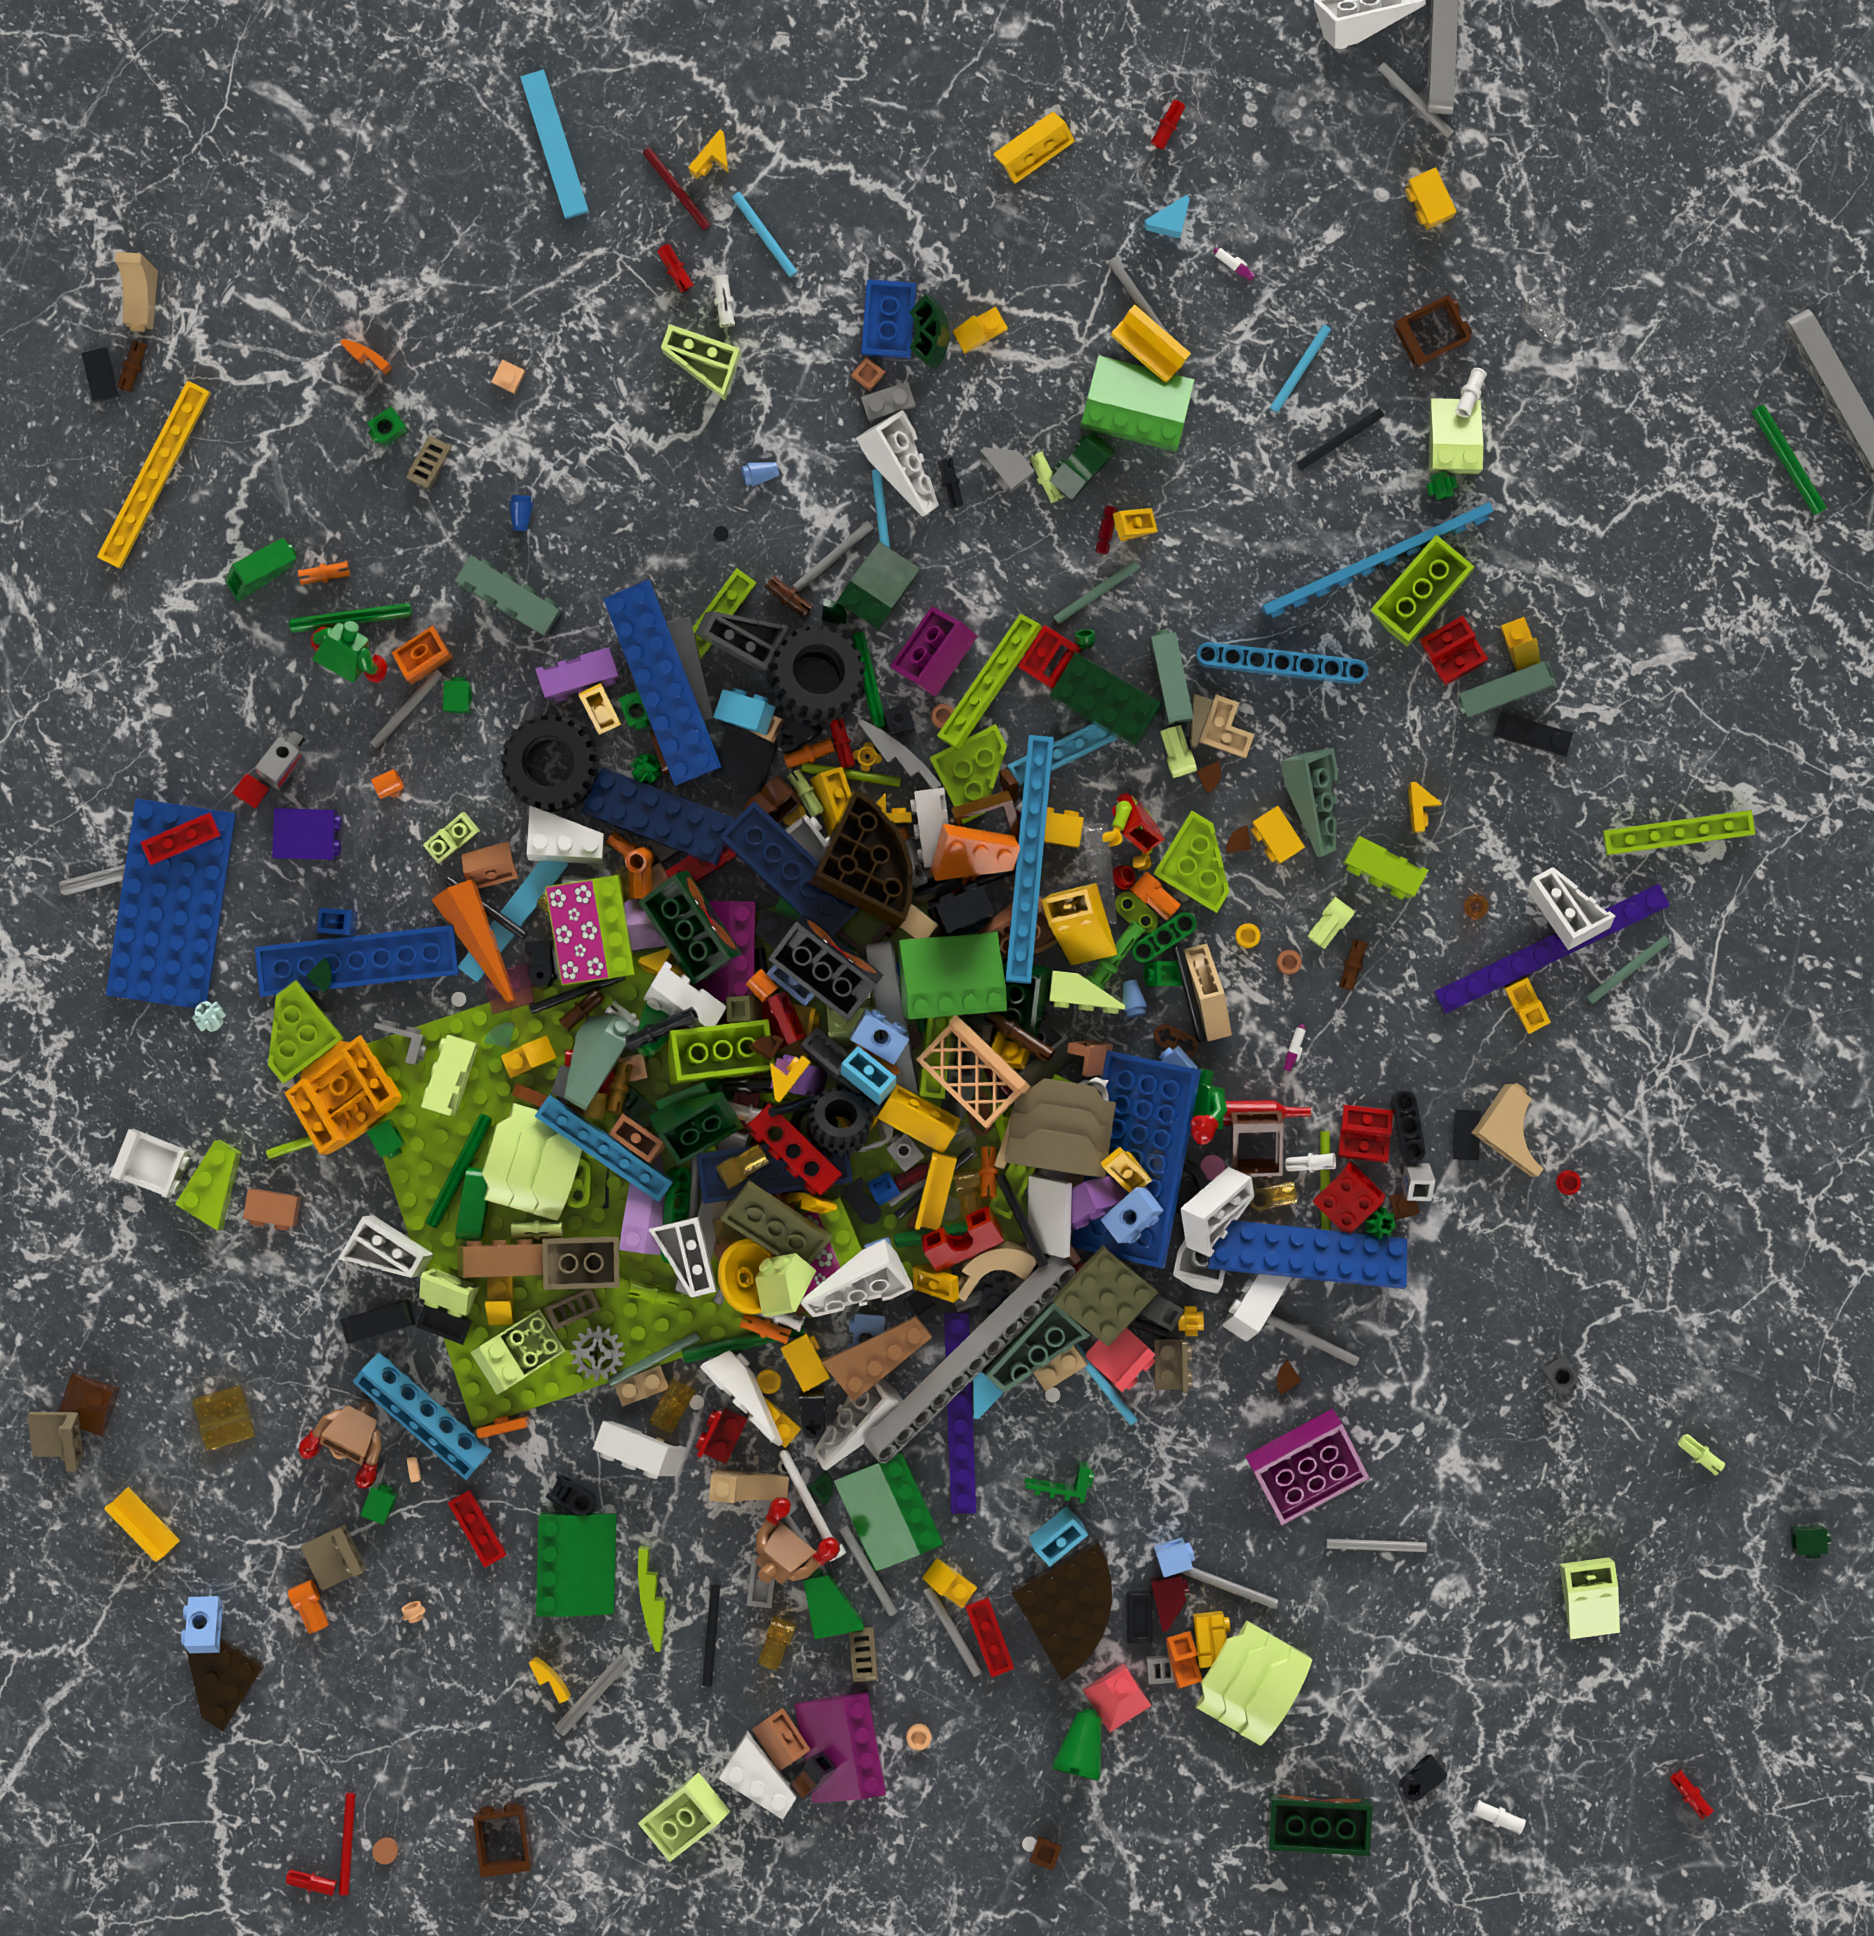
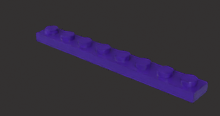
[944,1312,976,1514]

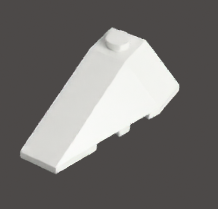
[813,1378,903,1470]

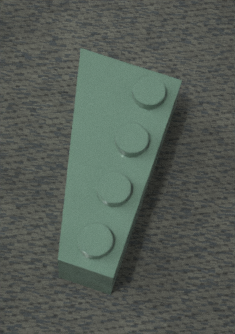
[455,555,562,638]
[983,1301,1090,1393]

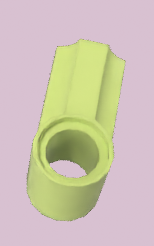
[1160,725,1197,778]
[1307,897,1355,949]

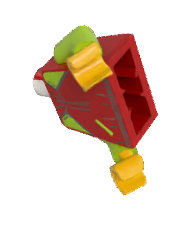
[1102,793,1165,870]

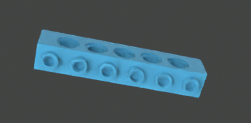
[353,1352,492,1480]

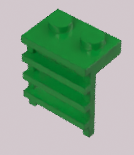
[1024,1461,1094,1504]

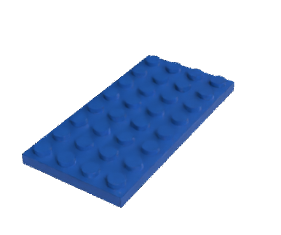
[106,798,236,1009]
[1071,1051,1201,1268]

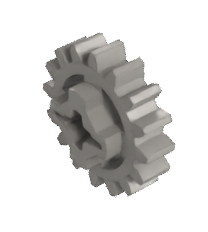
[570,1325,626,1381]

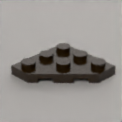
[186,1626,265,1731]

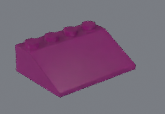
[680,901,757,1002]
[1245,1408,1369,1525]
[795,1690,886,1803]

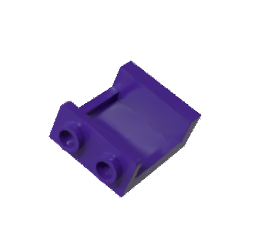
[272,808,342,861]

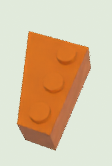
[930,824,1020,881]

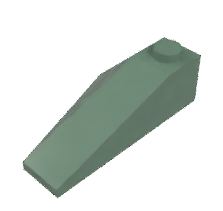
[1281,748,1338,857]
[563,1014,637,1110]

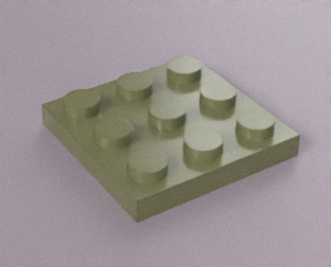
[1052,1245,1159,1346]

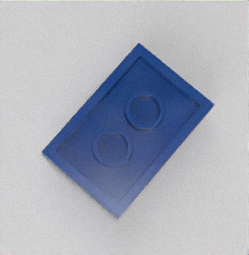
[861,279,916,359]

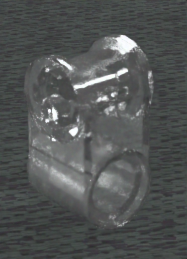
[1520,297,1569,344]

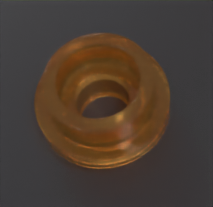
[1463,894,1489,919]

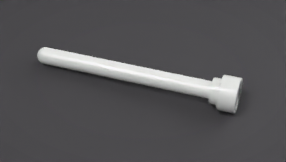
[779,1450,847,1562]

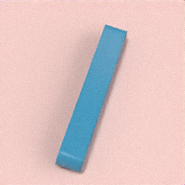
[1195,642,1368,684]

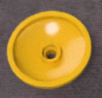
[718,1239,776,1314]

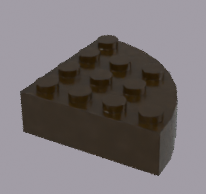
[809,789,913,928]
[1011,1539,1112,1681]

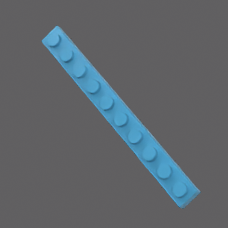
[1261,502,1494,618]
[1006,735,1054,984]

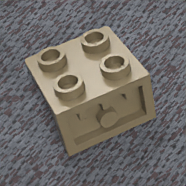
[1154,1338,1193,1393]
[27,1412,83,1472]
[301,1524,367,1590]

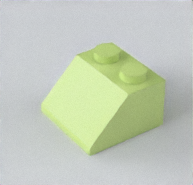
[755,1253,816,1317]

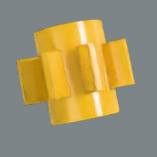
[1178,1306,1204,1336]

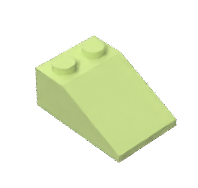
[1429,398,1483,474]
[419,1268,480,1318]
[638,1772,730,1862]

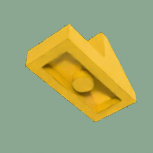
[688,129,729,180]
[952,307,1008,354]
[1113,508,1158,541]
[1500,617,1541,671]
[578,683,621,735]
[1407,782,1442,833]
[876,793,912,824]
[638,948,690,984]
[984,1031,1031,1069]
[501,1035,557,1079]
[770,1056,811,1102]
[1101,1147,1152,1193]
[912,1264,959,1303]
[485,1276,514,1325]
[748,1396,802,1448]
[922,1557,977,1608]

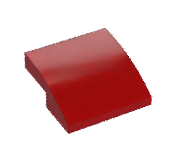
[1419,615,1488,686]
[1337,1105,1393,1163]

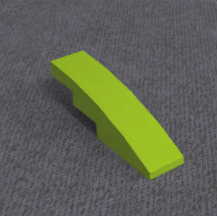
[638,1545,666,1652]

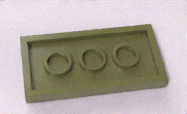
[720,1181,832,1265]

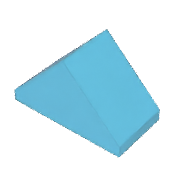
[1143,195,1190,238]
[973,1371,1003,1419]

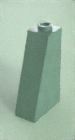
[1150,629,1194,727]
[1457,661,1558,717]

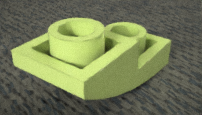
[423,812,480,864]

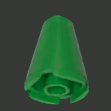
[1052,1708,1102,1781]

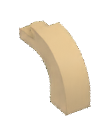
[958,1240,1037,1302]

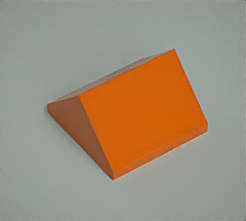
[391,625,454,685]

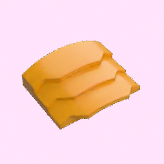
[285,1035,403,1155]

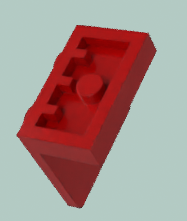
[762,991,807,1050]
[1313,1160,1386,1234]
[695,1405,748,1464]

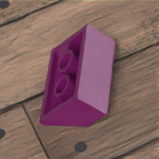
[890,606,978,697]

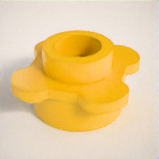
[853,742,882,772]

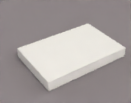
[1027,1174,1072,1258]

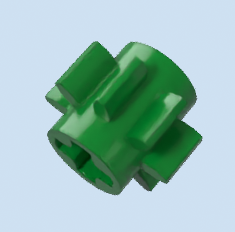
[1426,471,1458,501]
[630,753,663,785]
[1364,1207,1396,1239]

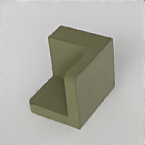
[726,996,763,1023]

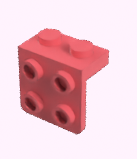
[1086,1327,1156,1392]

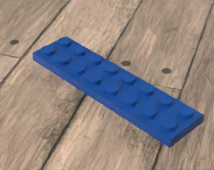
[603,580,721,786]
[255,925,460,997]
[1207,1220,1407,1289]

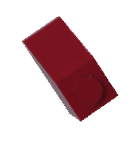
[1150,1573,1189,1632]

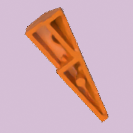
[432,879,516,1003]

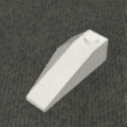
[1314,0,1426,49]
[856,410,939,517]
[1173,1219,1234,1294]
[801,1239,913,1317]
[700,1350,783,1446]

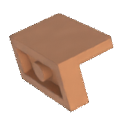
[461,842,519,889]
[1067,1039,1113,1077]
[752,1708,810,1771]

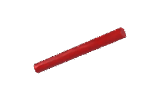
[339,1793,356,1895]

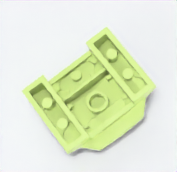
[481,1103,582,1221]
[1195,1620,1312,1746]

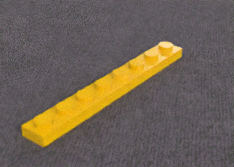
[97,380,211,569]

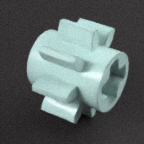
[192,1001,226,1032]

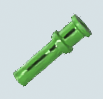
[1086,920,1146,991]

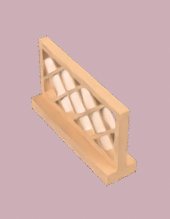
[916,1015,1031,1129]

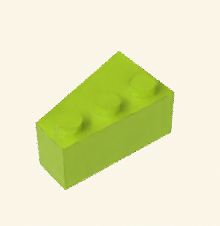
[1342,836,1429,900]
[175,1139,242,1231]

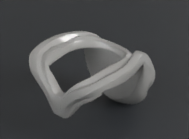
[855,1119,894,1152]

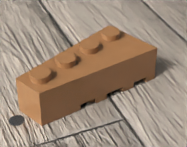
[457,1238,552,1278]
[821,1316,932,1402]

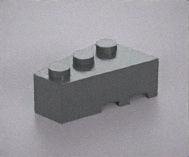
[694,611,789,670]

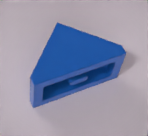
[316,908,358,936]

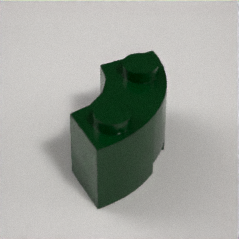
[909,294,950,369]
[1049,432,1116,500]

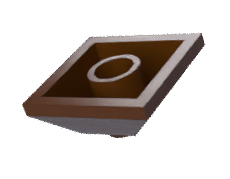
[59,1373,120,1436]

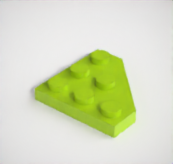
[929,724,1007,825]
[1152,811,1230,913]
[268,980,343,1084]

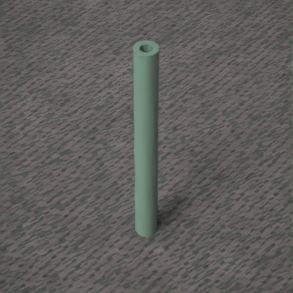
[1053,560,1140,625]
[1586,935,1671,1004]
[608,1331,701,1387]

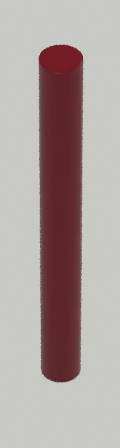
[642,147,711,231]

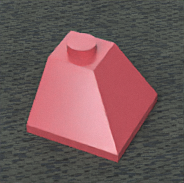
[1082,1663,1152,1733]

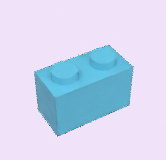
[713,688,776,735]
[841,1046,896,1105]
[1029,1506,1088,1567]

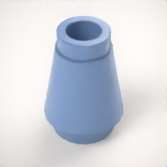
[741,462,779,487]
[1122,980,1147,1018]

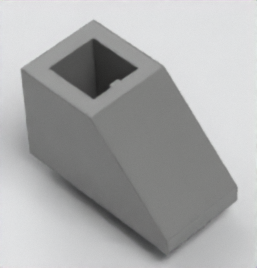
[979,447,1035,493]

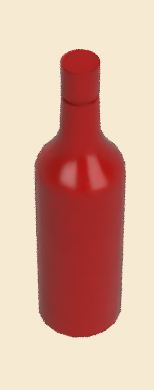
[1223,1100,1311,1126]

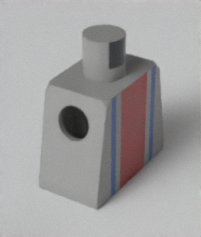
[255,731,306,791]

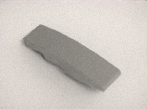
[858,720,942,789]

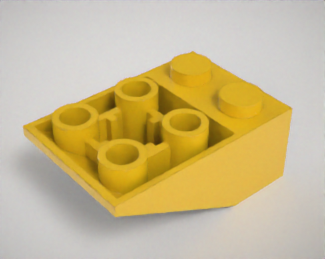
[1041,883,1117,966]

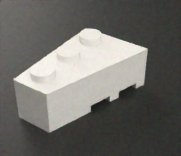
[910,788,949,869]
[527,806,605,864]
[1527,867,1615,950]
[643,961,727,1028]
[1181,1167,1254,1257]
[338,1215,434,1278]
[648,1216,717,1297]
[1221,1274,1292,1342]
[593,1421,686,1479]
[719,1730,797,1820]

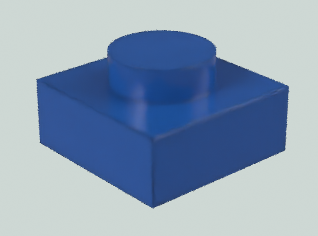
[867,1171,901,1206]

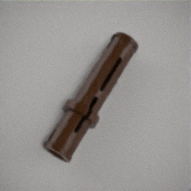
[986,1012,1056,1064]

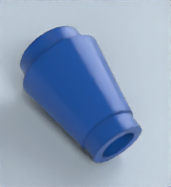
[509,495,534,531]

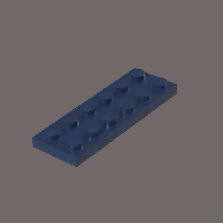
[581,767,736,866]
[719,801,859,936]
[696,1137,853,1204]

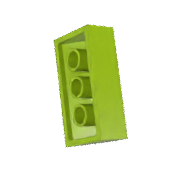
[1370,535,1475,647]
[668,1019,775,1085]

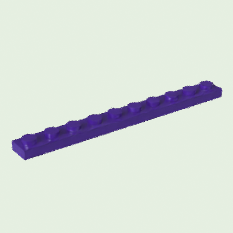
[1434,884,1670,1014]

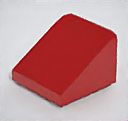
[232,773,270,809]

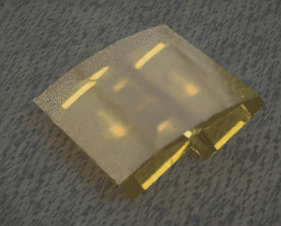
[192,1385,255,1451]

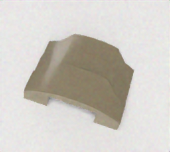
[1004,1078,1116,1178]

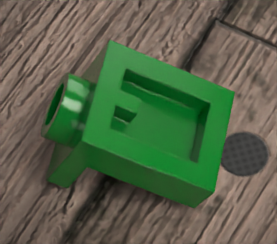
[1143,961,1183,987]

